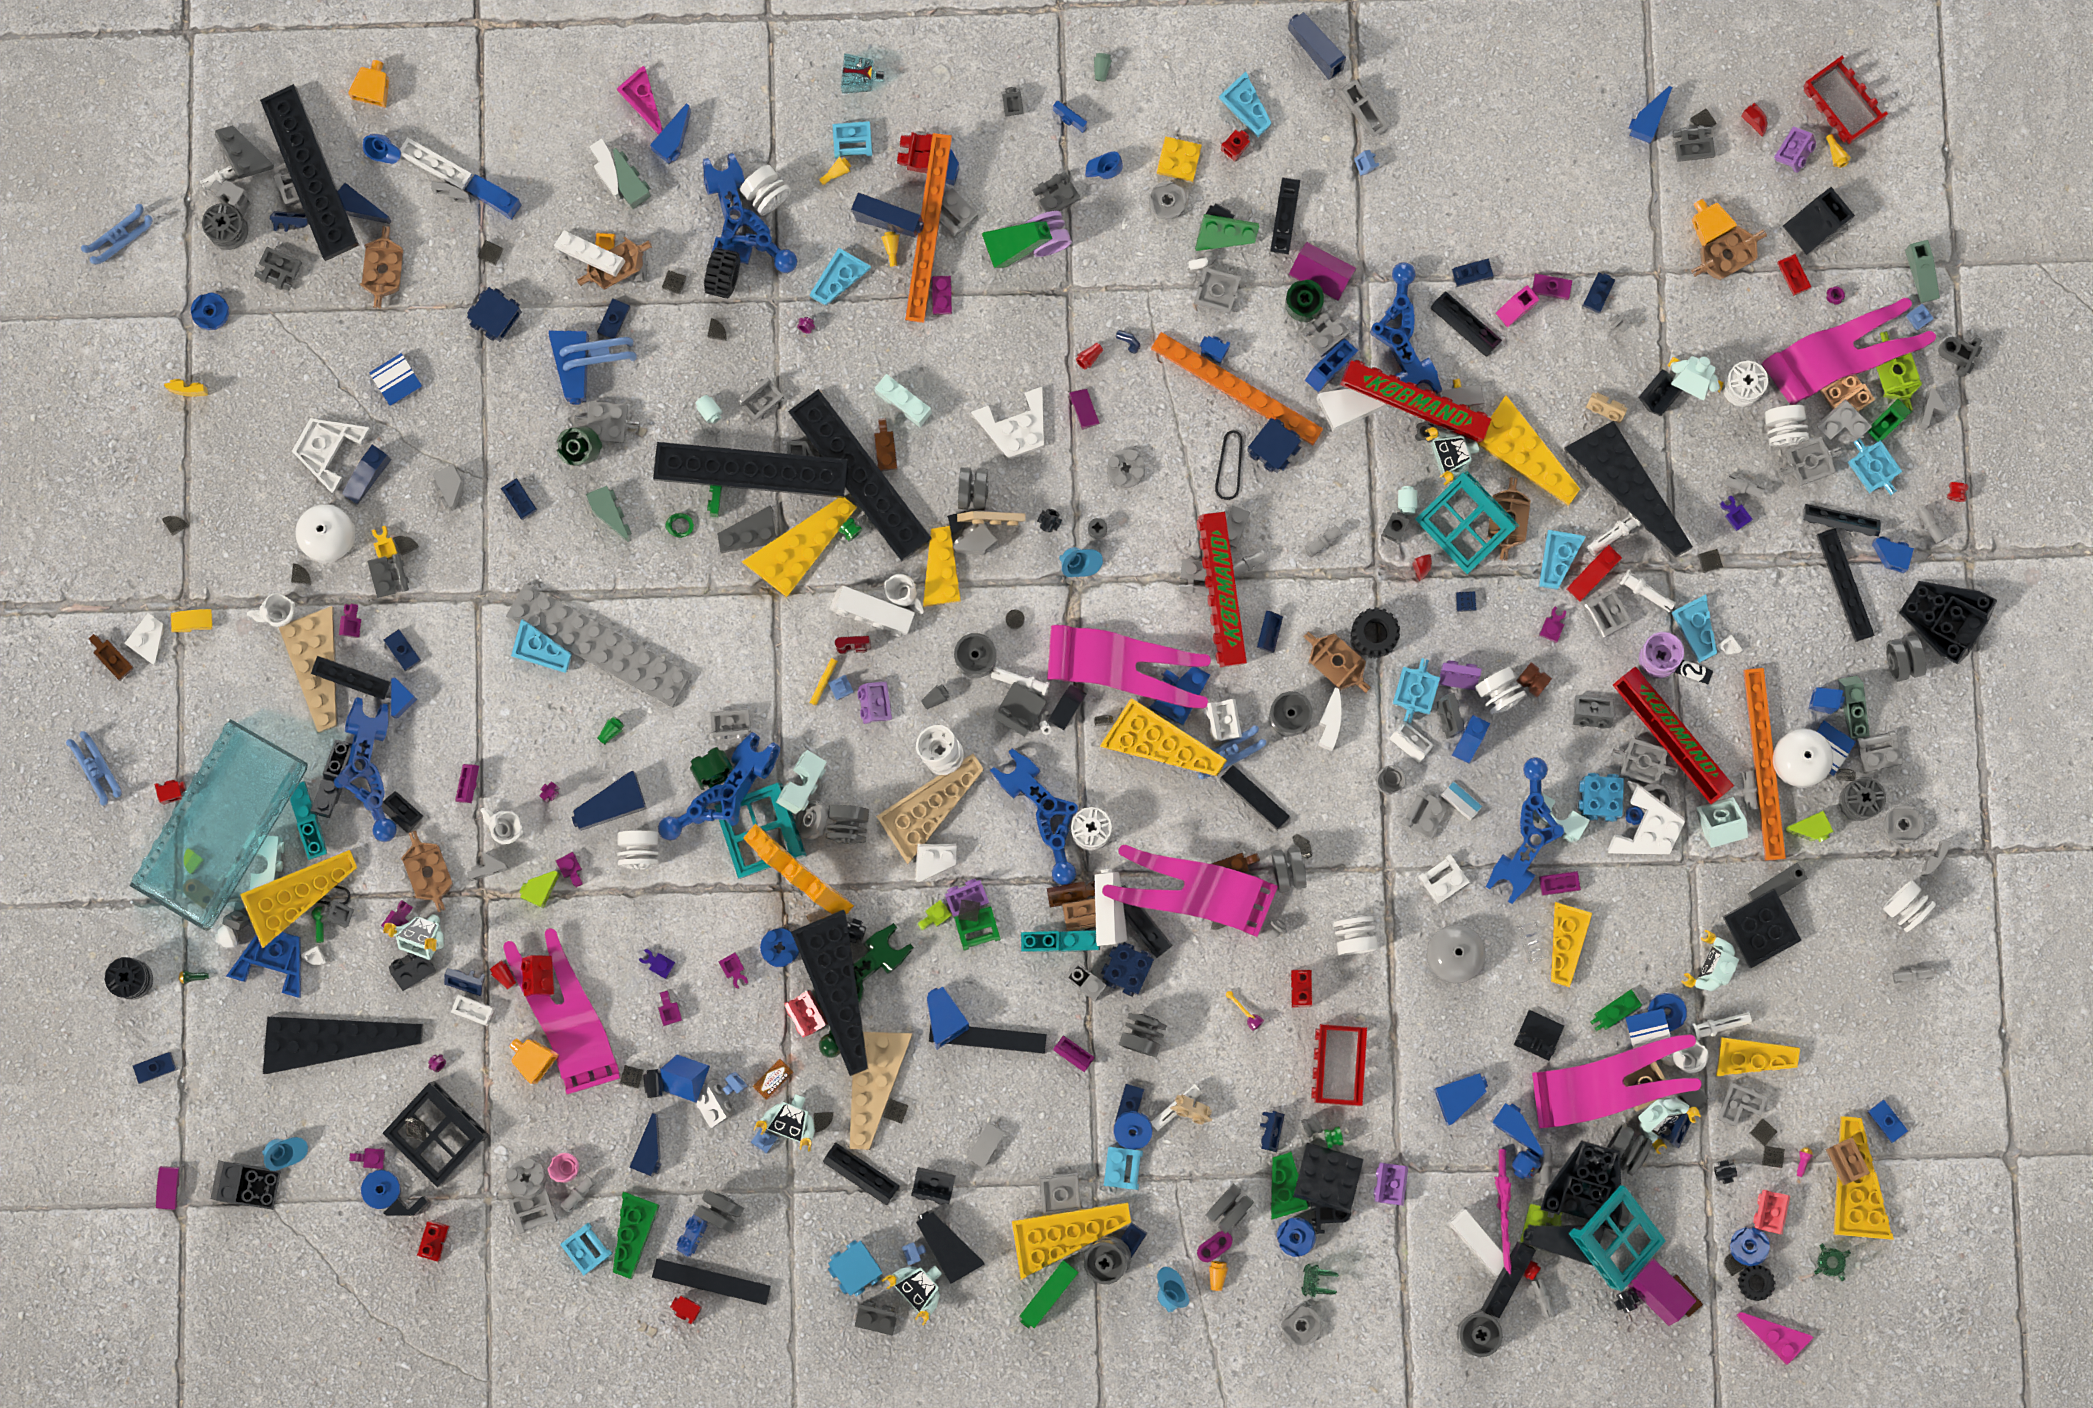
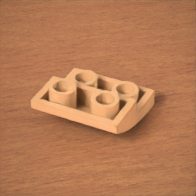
[1820,374,1875,412]

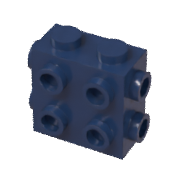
[467,287,522,342]
[1247,418,1302,473]
[1101,942,1154,997]

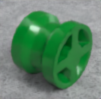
[838,518,863,542]
[1324,1126,1344,1149]

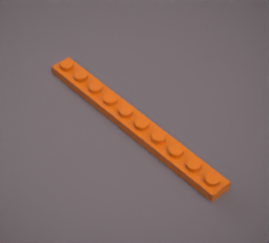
[905,133,952,323]
[1151,332,1323,446]
[1743,668,1786,861]

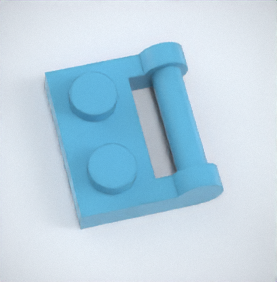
[832,121,872,159]
[1104,1147,1143,1190]
[560,1223,612,1276]

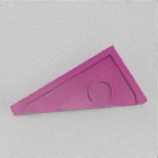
[617,66,663,135]
[1736,1312,1814,1365]

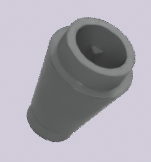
[921,684,950,710]

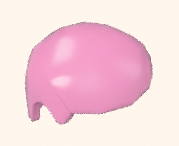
[548,1153,579,1183]

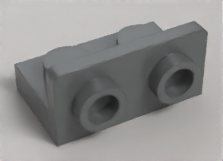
[1573,695,1614,729]

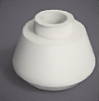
[215,925,239,948]

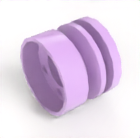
[1025,211,1072,257]
[1639,632,1684,679]

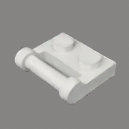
[1418,854,1470,905]

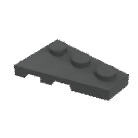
[215,125,274,179]
[717,505,777,553]

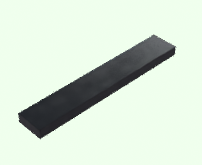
[1816,528,1875,642]
[929,1023,1047,1054]
[652,1258,771,1305]

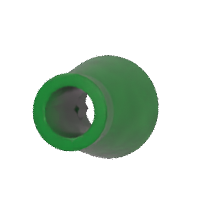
[597,716,625,745]

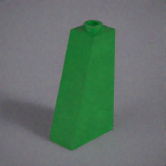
[982,221,1053,268]
[1019,1260,1079,1329]

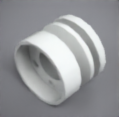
[740,165,791,215]
[1722,361,1768,407]
[1764,405,1809,447]
[1475,667,1526,715]
[916,725,964,775]
[1071,807,1112,851]
[618,831,659,869]
[1882,880,1936,932]
[1333,915,1379,956]

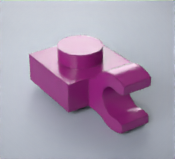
[339,603,361,638]
[539,781,560,803]
[555,852,583,888]
[381,900,413,928]
[658,991,683,1026]
[349,1148,385,1169]

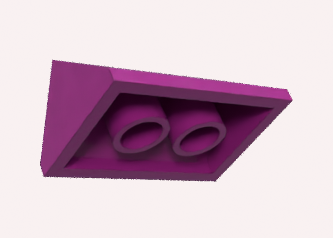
[1289,242,1356,301]
[1627,1258,1696,1326]

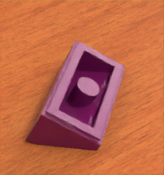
[1069,389,1100,430]

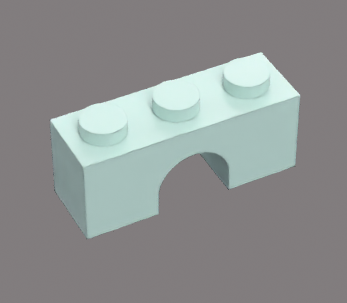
[875,374,932,427]
[776,750,826,814]
[1533,793,1590,843]
[250,835,285,890]

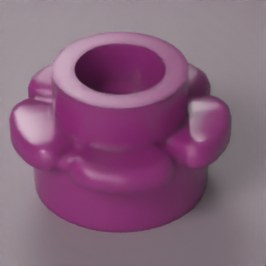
[1826,286,1845,305]
[797,317,815,334]
[428,1054,446,1073]

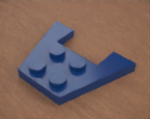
[226,932,301,998]

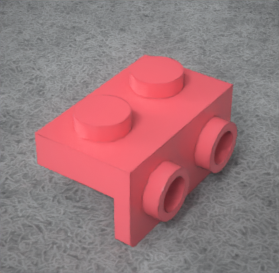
[784,990,828,1037]
[1753,1189,1790,1235]

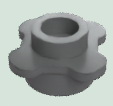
[1415,423,1435,443]

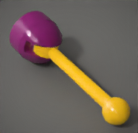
[1226,991,1264,1031]

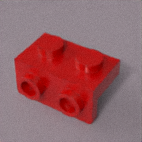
[521,955,554,997]

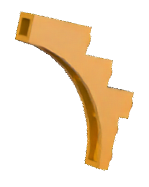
[743,824,854,915]

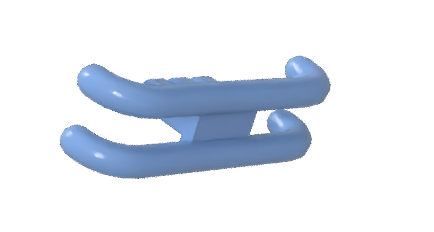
[81,204,153,265]
[559,337,637,371]
[1198,725,1266,780]
[66,731,122,806]

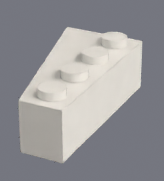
[829,586,915,637]

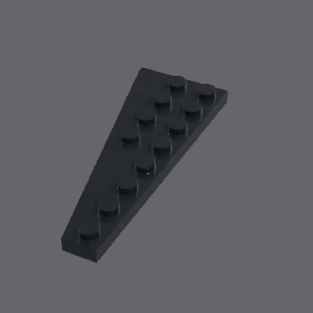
[1564,421,1693,558]
[791,910,869,1076]
[263,1016,423,1074]

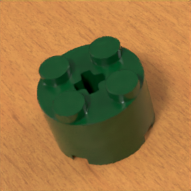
[1285,280,1324,323]
[557,426,602,466]
[690,747,733,790]

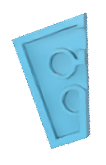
[1219,72,1272,138]
[809,248,871,306]
[1538,530,1586,590]
[1672,594,1717,663]
[511,619,572,673]

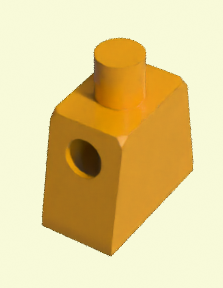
[348,60,389,108]
[1692,199,1737,246]
[509,1038,559,1084]

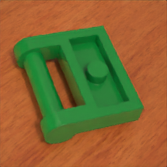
[954,906,1001,951]

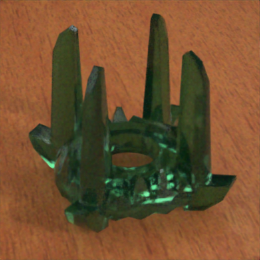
[1814,1243,1851,1281]
[1301,1264,1339,1298]

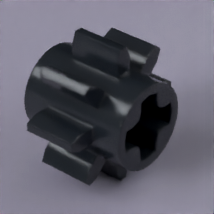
[1037,509,1062,533]
[847,918,866,943]
[1714,1160,1737,1184]
[1614,1289,1640,1314]

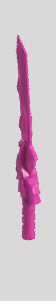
[1494,1149,1511,1274]

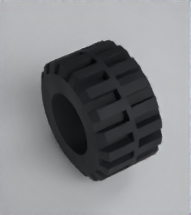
[704,247,740,299]
[1351,607,1400,658]

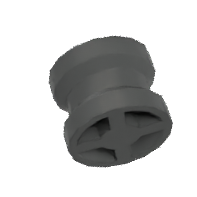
[1088,518,1107,540]
[1301,1114,1323,1138]

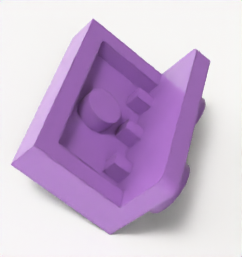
[1439,660,1482,691]
[944,879,989,917]
[1374,1162,1408,1206]

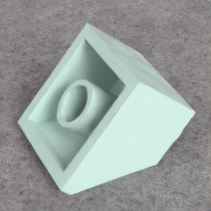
[1696,797,1748,848]

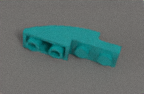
[286,781,328,860]
[1021,930,1100,952]

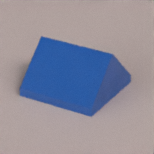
[660,1054,710,1103]

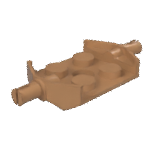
[360,226,404,309]
[1691,226,1767,280]
[577,237,652,290]
[1487,477,1531,561]
[1303,631,1371,693]
[401,831,453,912]

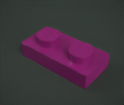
[932,276,952,315]

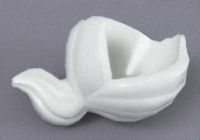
[884,574,924,614]
[247,593,295,627]
[480,807,523,844]
[1661,1041,1708,1073]

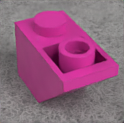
[1495,285,1539,328]

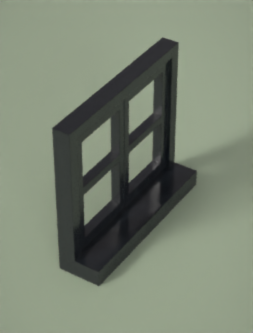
[382,1081,489,1188]

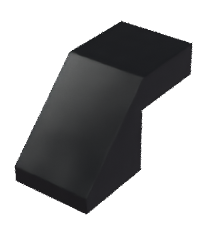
[1048,684,1087,730]
[383,1196,431,1216]

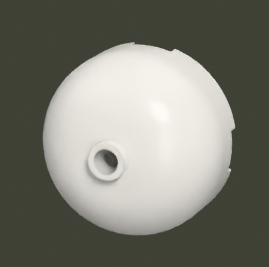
[296,504,355,563]
[1773,729,1833,788]

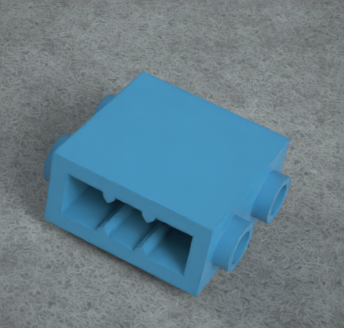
[1578,773,1624,822]
[828,1240,883,1297]

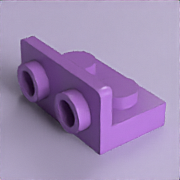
[1774,126,1816,173]
[857,682,892,724]

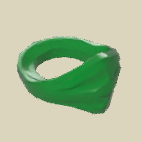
[665,513,694,538]

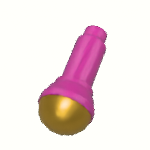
[1797,1147,1813,1177]

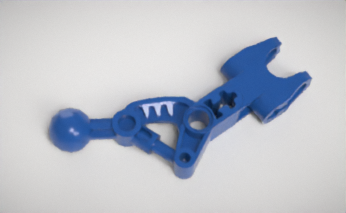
[702,153,798,273]
[1370,262,1442,394]
[334,697,397,842]
[658,732,781,841]
[990,748,1078,885]
[1485,757,1564,904]

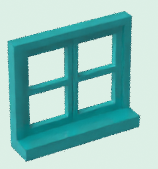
[1415,470,1520,574]
[714,783,807,879]
[1569,1185,1666,1292]

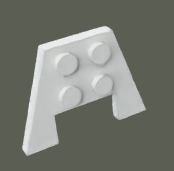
[971,387,1044,460]
[292,418,370,495]
[1608,785,1685,854]

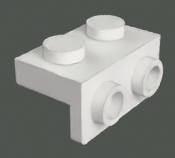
[1206,699,1242,742]

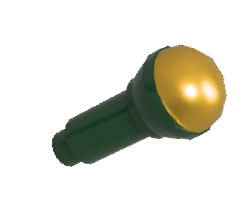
[178,970,209,984]

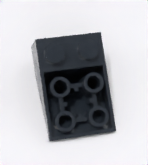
[1783,187,1855,255]
[210,1160,281,1210]

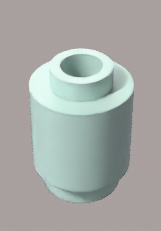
[695,395,723,424]
[1398,486,1417,515]

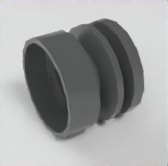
[201,203,248,250]
[1839,777,1886,821]
[825,804,869,844]
[1119,1013,1167,1057]
[1607,1123,1652,1176]

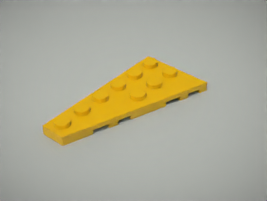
[1477,395,1580,506]
[741,497,857,597]
[1100,698,1227,777]
[240,850,357,948]
[1833,1116,1894,1240]
[1012,1202,1131,1280]

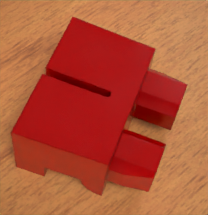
[897,132,933,174]
[1291,970,1312,1008]
[417,1220,450,1262]

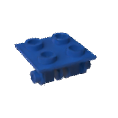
[676,1214,708,1257]

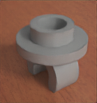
[1610,314,1629,333]
[1268,919,1288,939]

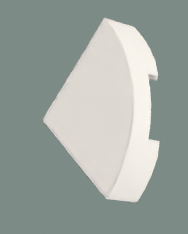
[1716,635,1743,655]
[300,946,327,966]

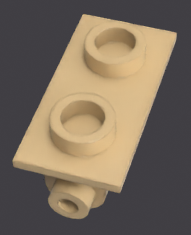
[1585,392,1627,423]
[1170,1094,1212,1125]

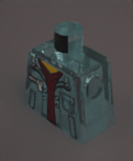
[841,53,885,94]

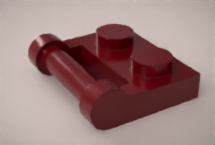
[834,636,871,654]

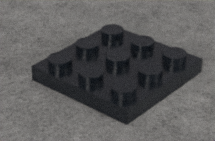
[1722,889,1802,968]
[1293,1142,1364,1213]

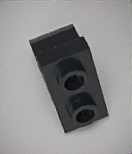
[1310,1202,1351,1234]

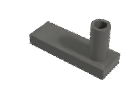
[1747,862,1808,900]

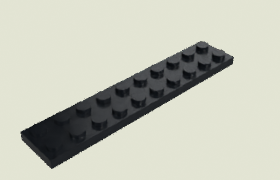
[260,84,359,261]
[788,389,932,562]
[653,442,848,498]

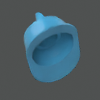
[1059,547,1103,577]
[262,1137,308,1171]
[1157,1267,1189,1312]

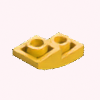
[164,379,208,397]
[170,609,213,632]

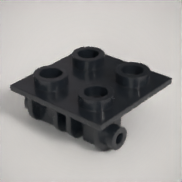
[1514,1010,1565,1061]

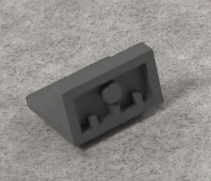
[992,682,1047,737]
[854,1300,898,1336]

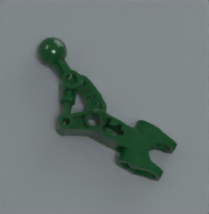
[819,923,914,1058]

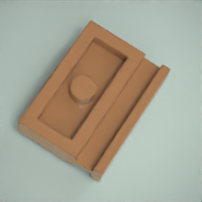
[1062,897,1096,931]
[1825,1137,1870,1185]

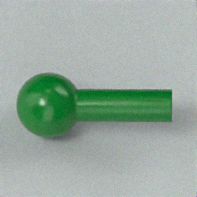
[312,906,324,943]

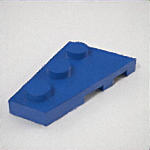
[1149,667,1210,726]

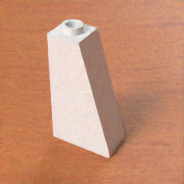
[1316,389,1390,432]
[1095,869,1128,946]
[1447,1209,1504,1276]

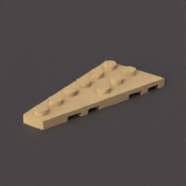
[279,606,337,733]
[876,754,984,865]
[850,1032,913,1150]

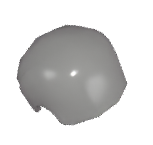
[1376,765,1406,795]

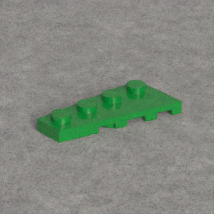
[613,1191,660,1279]

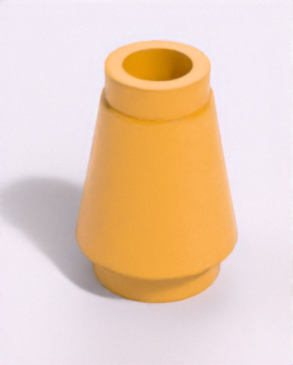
[1209,1261,1228,1291]

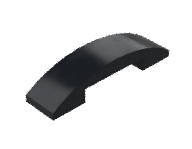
[1270,177,1301,255]

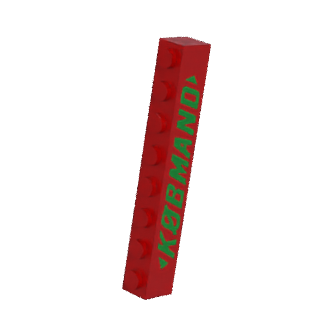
[1340,360,1492,443]
[1197,512,1247,668]
[1613,666,1734,804]

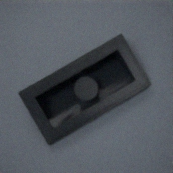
[381,791,423,833]

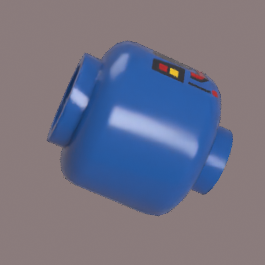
[1512,1149,1541,1179]

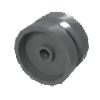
[958,467,989,511]
[954,633,996,678]
[1886,635,1927,682]
[1269,691,1313,737]
[1271,846,1307,893]
[1205,1183,1254,1234]
[694,1189,745,1233]
[1084,1236,1131,1285]
[1457,1313,1503,1357]

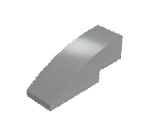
[1338,79,1389,137]

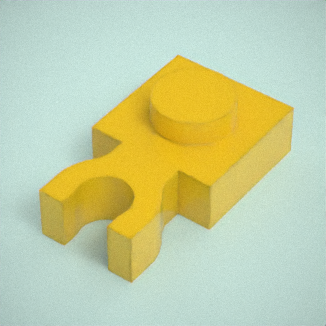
[371,526,398,560]

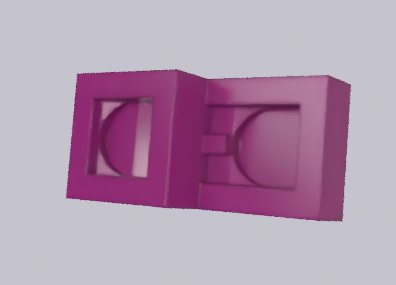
[156,1166,180,1210]

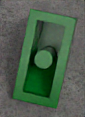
[1867,399,1912,442]

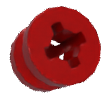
[1947,482,1969,502]

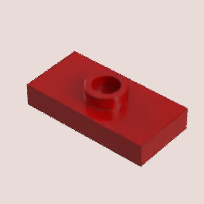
[1777,254,1812,296]

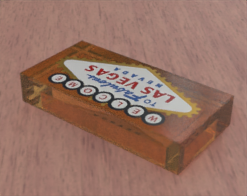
[752,1059,794,1100]

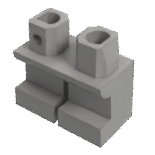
[210,180,253,216]

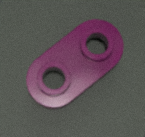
[1197,1231,1233,1262]

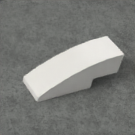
[589,138,620,201]
[1318,687,1341,751]

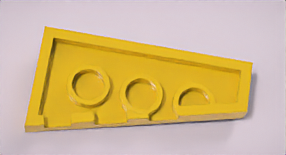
[923,526,961,607]
[1551,902,1592,988]
[1716,1037,1800,1076]

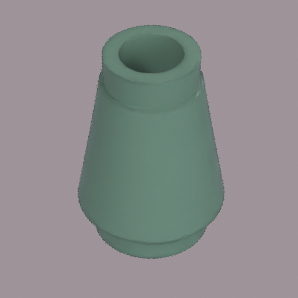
[1094,53,1112,82]

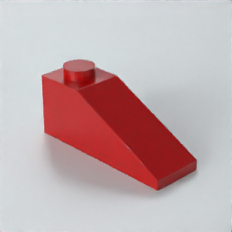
[1566,545,1622,602]

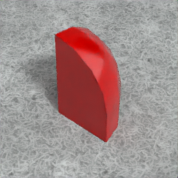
[1741,102,1768,137]
[1412,554,1432,581]

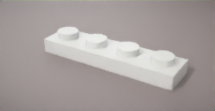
[400,137,473,190]
[554,230,626,277]

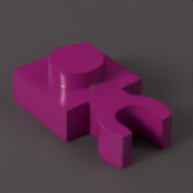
[1539,606,1566,643]
[718,952,748,989]

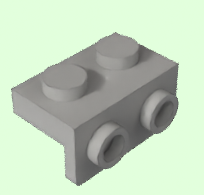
[739,377,784,422]
[710,709,751,740]
[696,1080,736,1128]

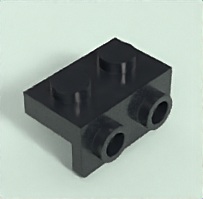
[1638,369,1683,416]
[389,952,436,991]
[911,1167,956,1205]

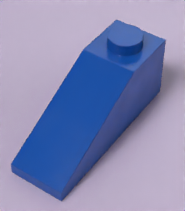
[1628,86,1673,143]
[650,103,691,164]
[465,174,522,220]
[1305,338,1358,393]
[1492,1103,1545,1158]

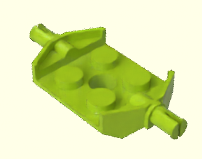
[1876,331,1922,411]

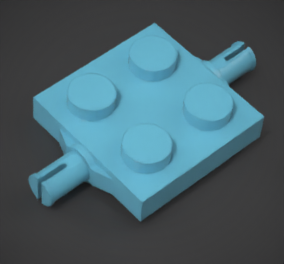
[1848,438,1902,496]
[1392,658,1440,723]

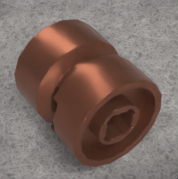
[1516,662,1552,698]

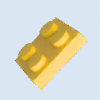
[1157,136,1202,182]

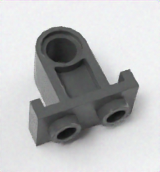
[1938,336,1983,377]

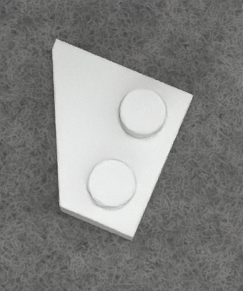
[125,613,165,666]
[915,844,957,882]

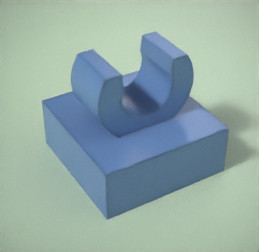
[1354,150,1379,176]
[1906,304,1934,331]
[828,675,854,701]
[722,1072,748,1095]
[751,1128,778,1154]
[902,1242,926,1266]

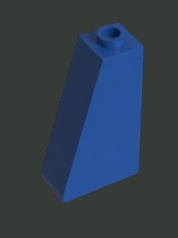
[548,330,589,405]

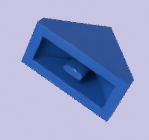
[391,678,417,718]

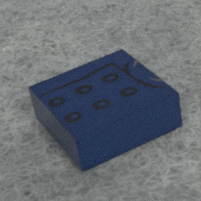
[1455,591,1476,612]

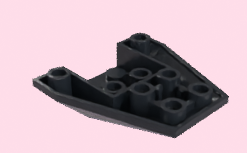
[1899,581,1997,665]
[1540,1140,1622,1230]

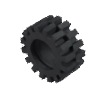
[1738,1265,1776,1301]

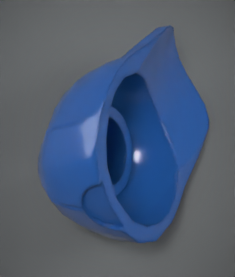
[363,133,401,164]
[1085,151,1123,179]

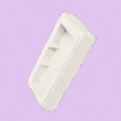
[451,994,495,1026]

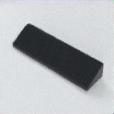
[1431,291,1502,357]
[1220,765,1290,830]
[823,1142,900,1205]

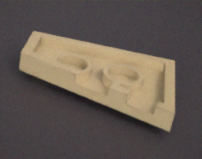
[957,511,1025,526]

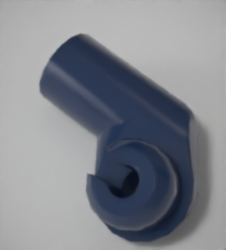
[1116,330,1141,354]

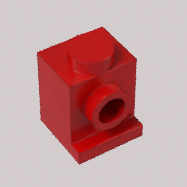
[1221,129,1250,162]
[154,780,187,805]
[670,1295,702,1325]

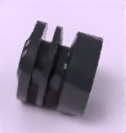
[104,957,153,1000]

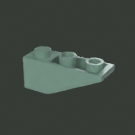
[613,148,651,209]
[1905,240,1940,303]
[586,485,632,542]
[1838,675,1870,740]

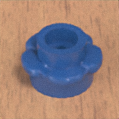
[1161,669,1179,685]
[1625,806,1644,825]

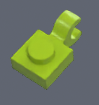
[918,900,952,931]

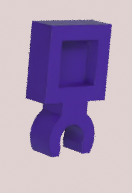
[1720,495,1753,532]
[639,949,676,979]

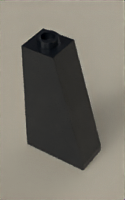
[916,1211,985,1284]
[1523,1225,1605,1266]

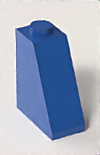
[1452,715,1490,764]
[927,986,969,1050]
[1434,1073,1488,1126]

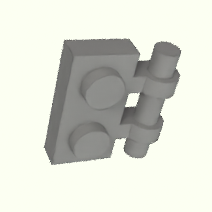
[1301,308,1350,357]
[1179,559,1209,596]

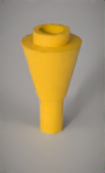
[1826,134,1851,168]
[819,157,851,185]
[881,231,900,267]

